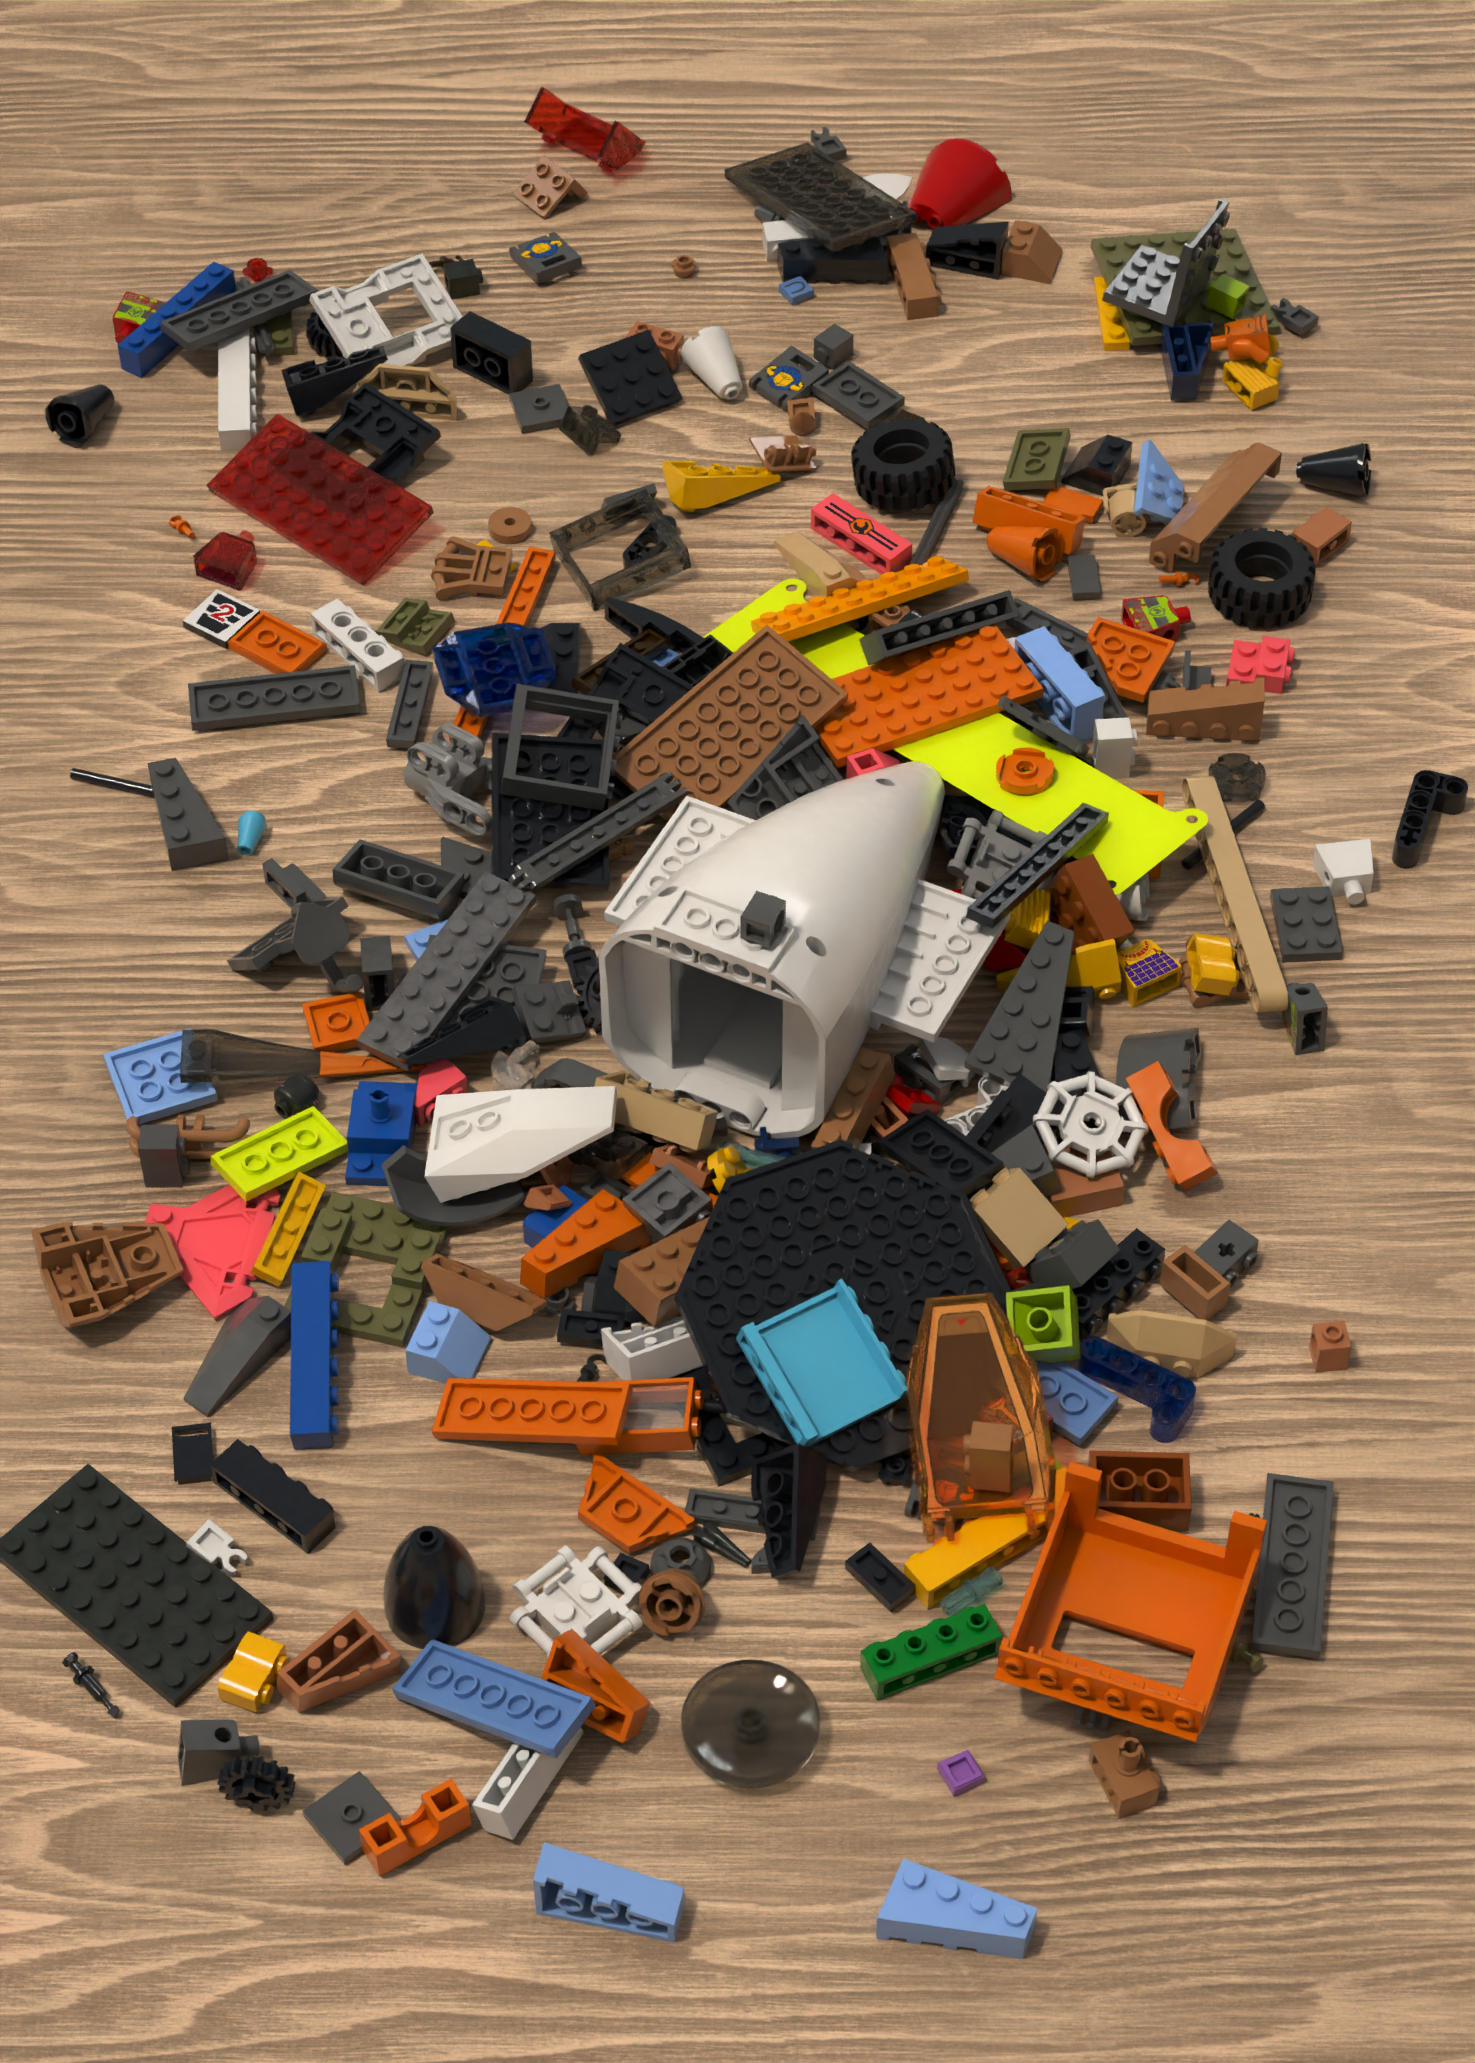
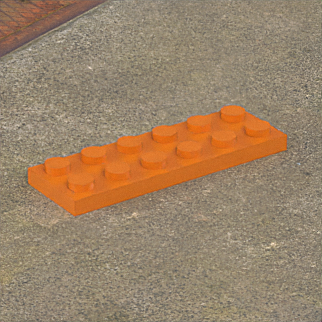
[431,1378,633,1445]

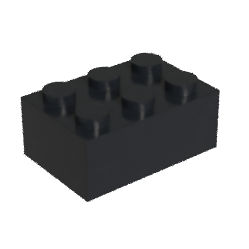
[450,311,533,395]

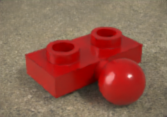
[886,1073,942,1115]

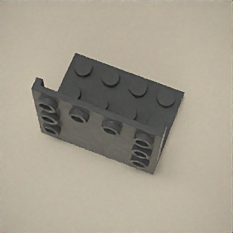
[1102,198,1230,327]

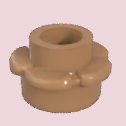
[671,255,696,278]

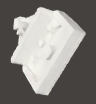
[918,1037,979,1087]

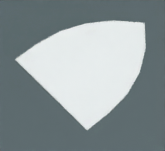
[850,173,912,206]

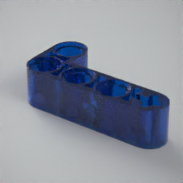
[1078,1336,1196,1443]

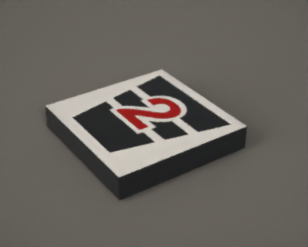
[183,589,260,649]

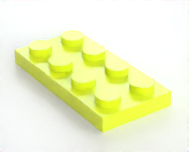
[211,1106,348,1202]

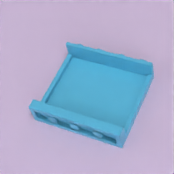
[736,1279,908,1447]

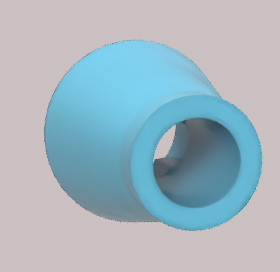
[237,811,267,855]

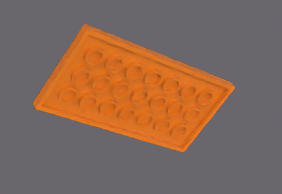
[814,624,1044,768]

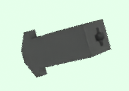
[534,1058,608,1089]

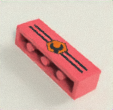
[811,493,912,574]

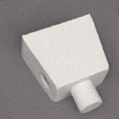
[1312,839,1373,905]

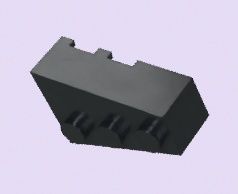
[926,221,1009,280]

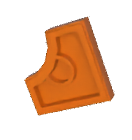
[1043,486,1103,523]

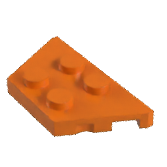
[578,1452,695,1554]

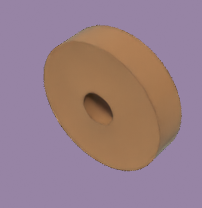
[488,507,532,544]

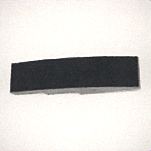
[604,597,704,653]

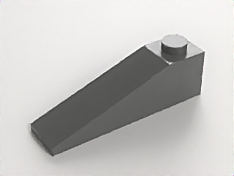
[184,1296,291,1417]

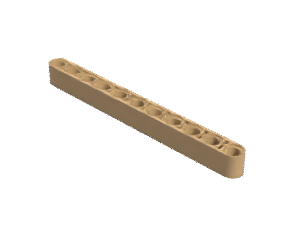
[1182,776,1288,1013]

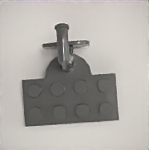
[227,897,363,992]

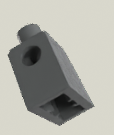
[177,1720,259,1786]

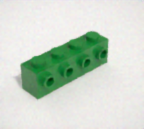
[860,1604,1002,1701]

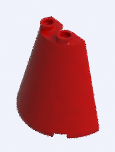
[903,138,1012,230]

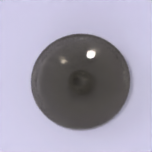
[681,1659,820,1788]

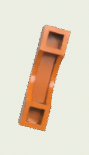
[1126,1061,1218,1191]

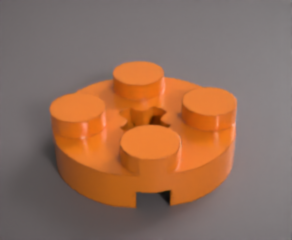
[996,748,1054,795]

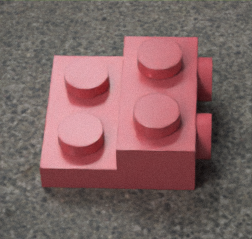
[1226,636,1295,694]

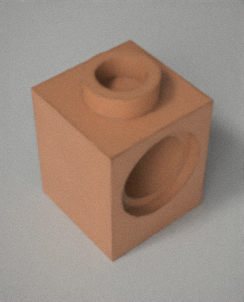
[1309,1321,1351,1373]

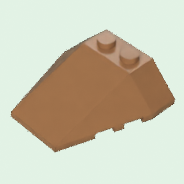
[32,1222,184,1328]

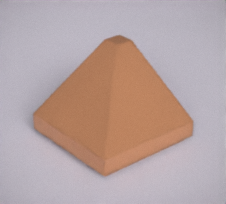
[524,1184,572,1211]

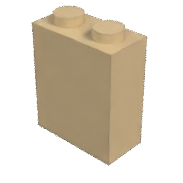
[970,1167,1069,1268]

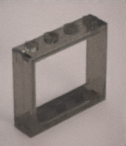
[549,489,691,612]

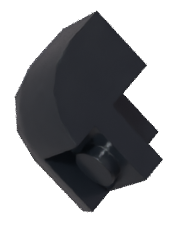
[1059,986,1095,1037]

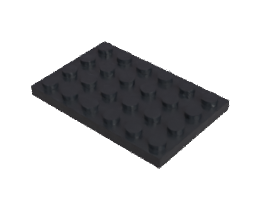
[492,733,610,891]

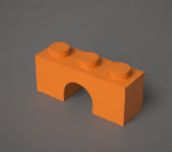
[359,1778,472,1877]

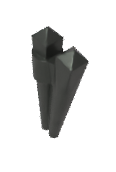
[693,1521,752,1567]

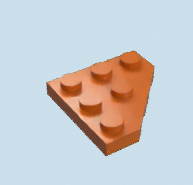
[1087,617,1175,703]

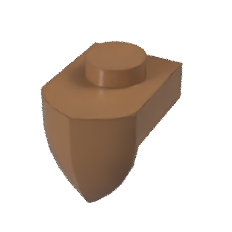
[787,397,816,436]

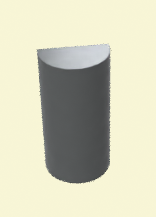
[333,839,464,921]

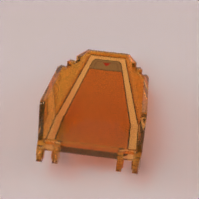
[906,1293,1056,1543]

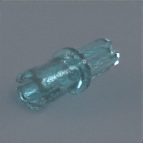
[940,1566,1003,1616]

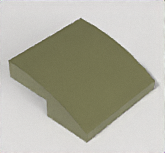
[376,598,455,655]

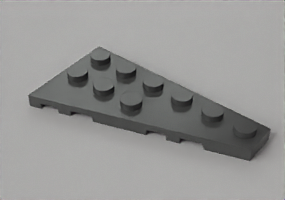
[965,921,1074,1093]

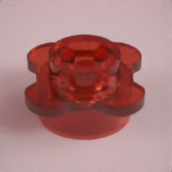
[242,258,273,282]

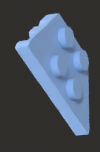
[1134,439,1184,525]

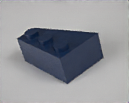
[1160,322,1214,400]

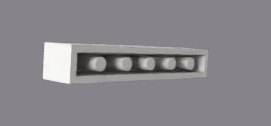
[218,328,257,451]

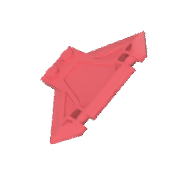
[145,1184,281,1320]

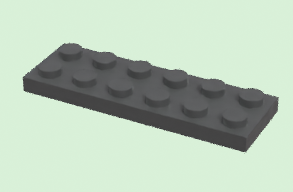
[161,270,318,352]
[188,665,361,731]
[1251,1473,1334,1659]

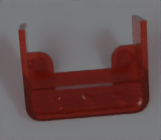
[524,86,646,173]

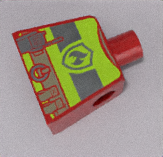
[113,291,166,344]
[1121,595,1191,642]

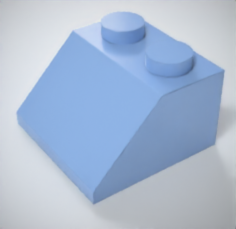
[405,1301,491,1384]

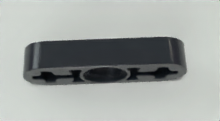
[623,515,677,573]

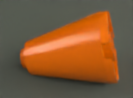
[986,526,1064,581]

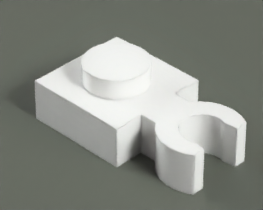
[186,1519,248,1578]

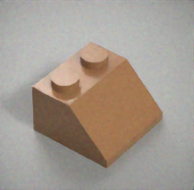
[1001,220,1063,284]

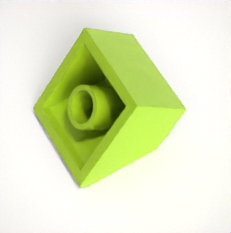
[1006,1285,1080,1363]

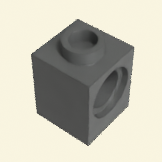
[740,891,786,948]

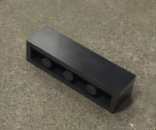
[210,1439,336,1554]

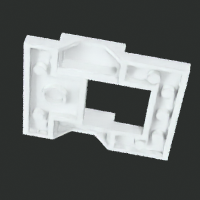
[309,254,463,380]

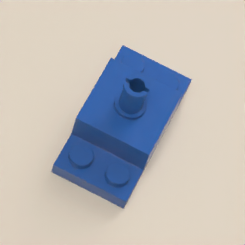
[345,1081,418,1186]

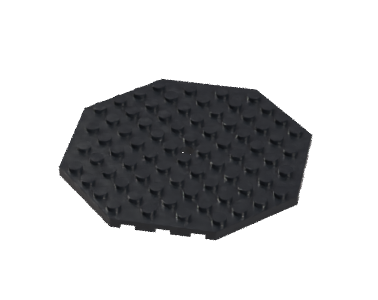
[674,1139,1012,1472]

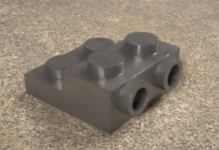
[623,1162,713,1242]

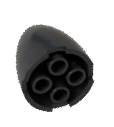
[383,1526,485,1649]

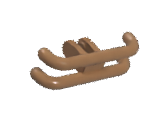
[126,1114,250,1160]

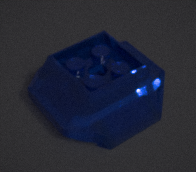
[433,622,556,717]

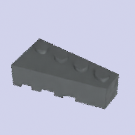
[147,758,229,871]
[967,1124,1062,1205]

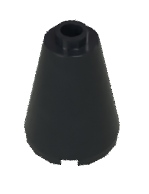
[45,384,114,446]
[1296,443,1371,497]

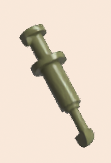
[1231,1641,1264,1672]

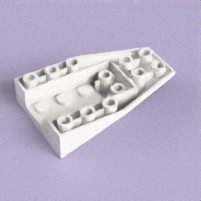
[424,1086,618,1203]

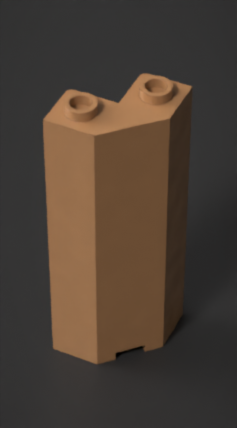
[1149,442,1282,572]

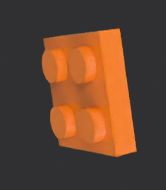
[302,991,370,1056]

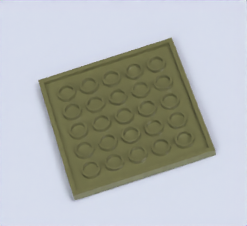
[1090,229,1280,346]

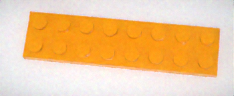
[751,556,969,642]

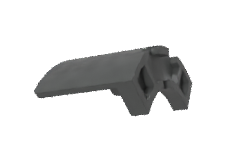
[1116,1028,1202,1134]
[381,1145,526,1226]

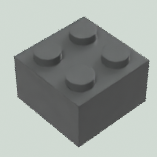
[1024,1219,1120,1289]

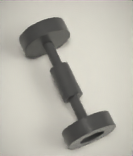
[552,894,592,963]

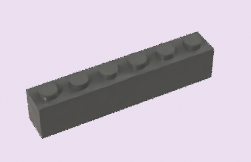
[859,590,1019,666]

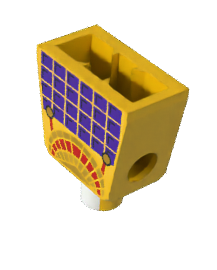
[1117,939,1182,1007]

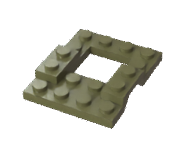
[284,1192,451,1348]

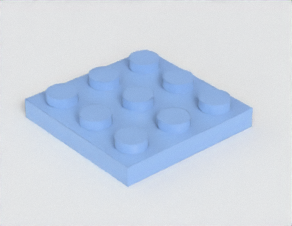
[103,1028,218,1124]

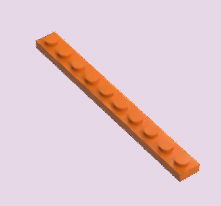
[449,546,556,743]

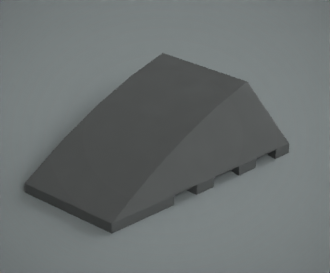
[727,715,843,820]

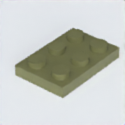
[1003,428,1071,490]

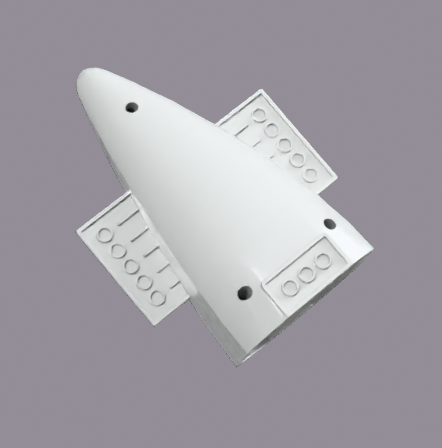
[599,761,1010,1139]

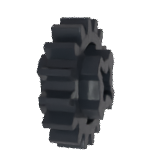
[217,1755,296,1811]

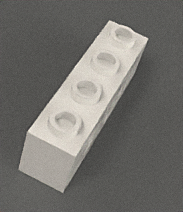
[311,599,405,692]

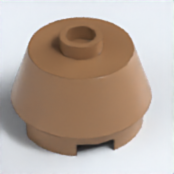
[639,1568,705,1636]

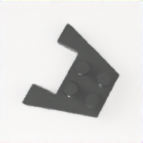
[997,695,1090,758]

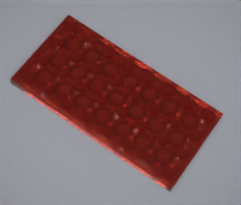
[207,413,434,586]

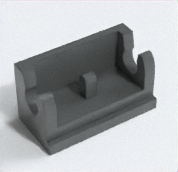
[894,1044,961,1105]

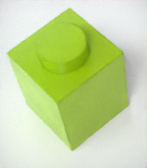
[1206,273,1250,319]

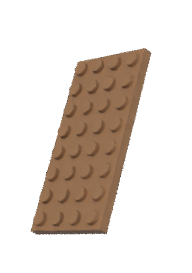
[612,625,848,822]

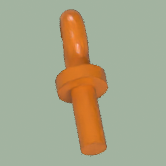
[169,515,195,538]
[1159,572,1200,586]

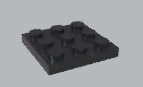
[578,330,682,427]

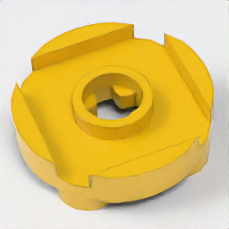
[707,1145,753,1193]

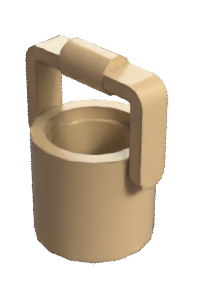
[1103,483,1146,537]

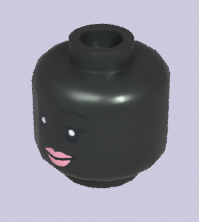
[274,1075,319,1119]

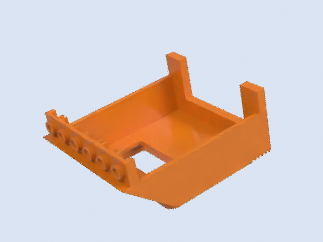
[993,1461,1267,1742]

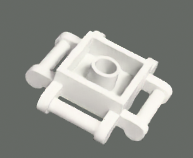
[509,1545,643,1659]

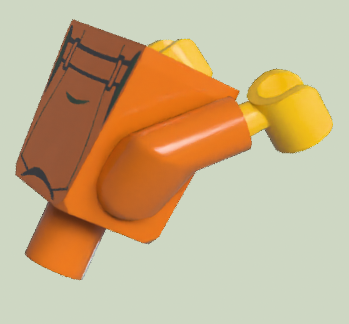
[1210,314,1282,378]

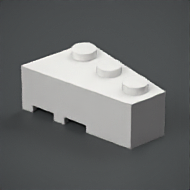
[601,1316,704,1381]

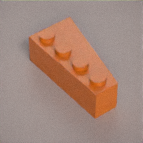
[520,1189,650,1299]

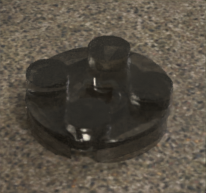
[1208,753,1266,802]

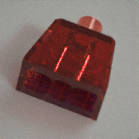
[193,530,257,591]

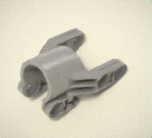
[404,723,492,836]

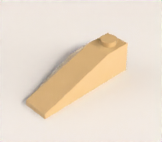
[774,532,867,597]

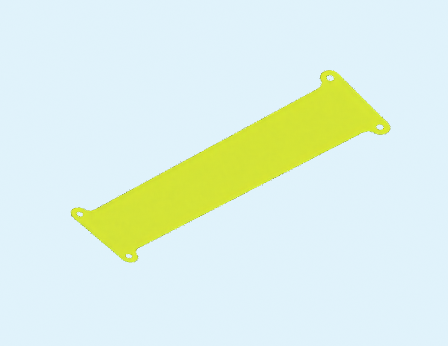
[703,578,1208,895]

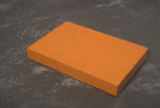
[227,611,327,674]

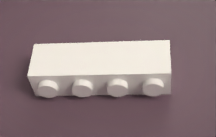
[472,1727,584,1840]

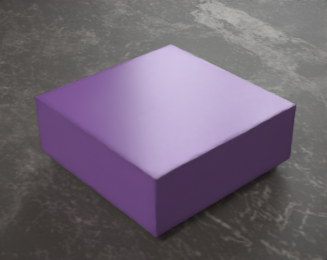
[937,1750,985,1797]

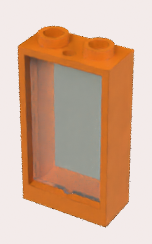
[576,1377,704,1455]

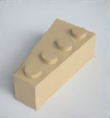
[594,1070,718,1153]

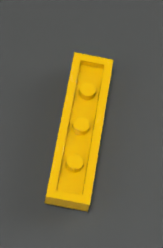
[1094,277,1130,351]
[250,1171,326,1287]

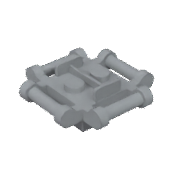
[947,809,1059,900]

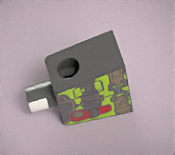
[1282,982,1328,1055]

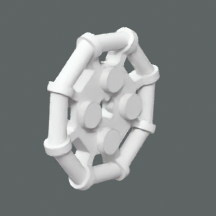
[1033,1071,1148,1179]

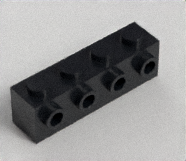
[1072,1228,1166,1342]

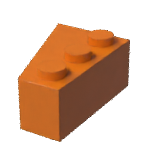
[541,1629,651,1744]

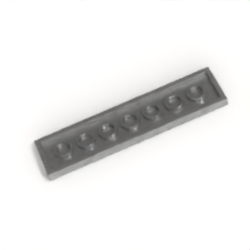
[357,871,536,1072]

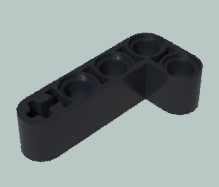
[1392,770,1468,869]

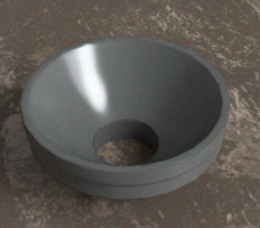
[650,1538,711,1588]

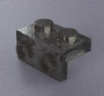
[559,405,622,455]

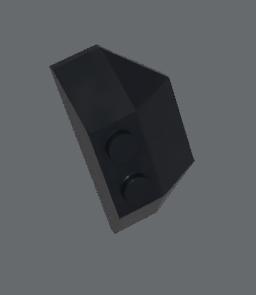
[522,623,581,694]

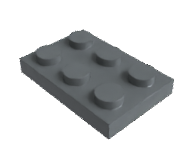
[812,361,905,429]
[1270,886,1343,963]

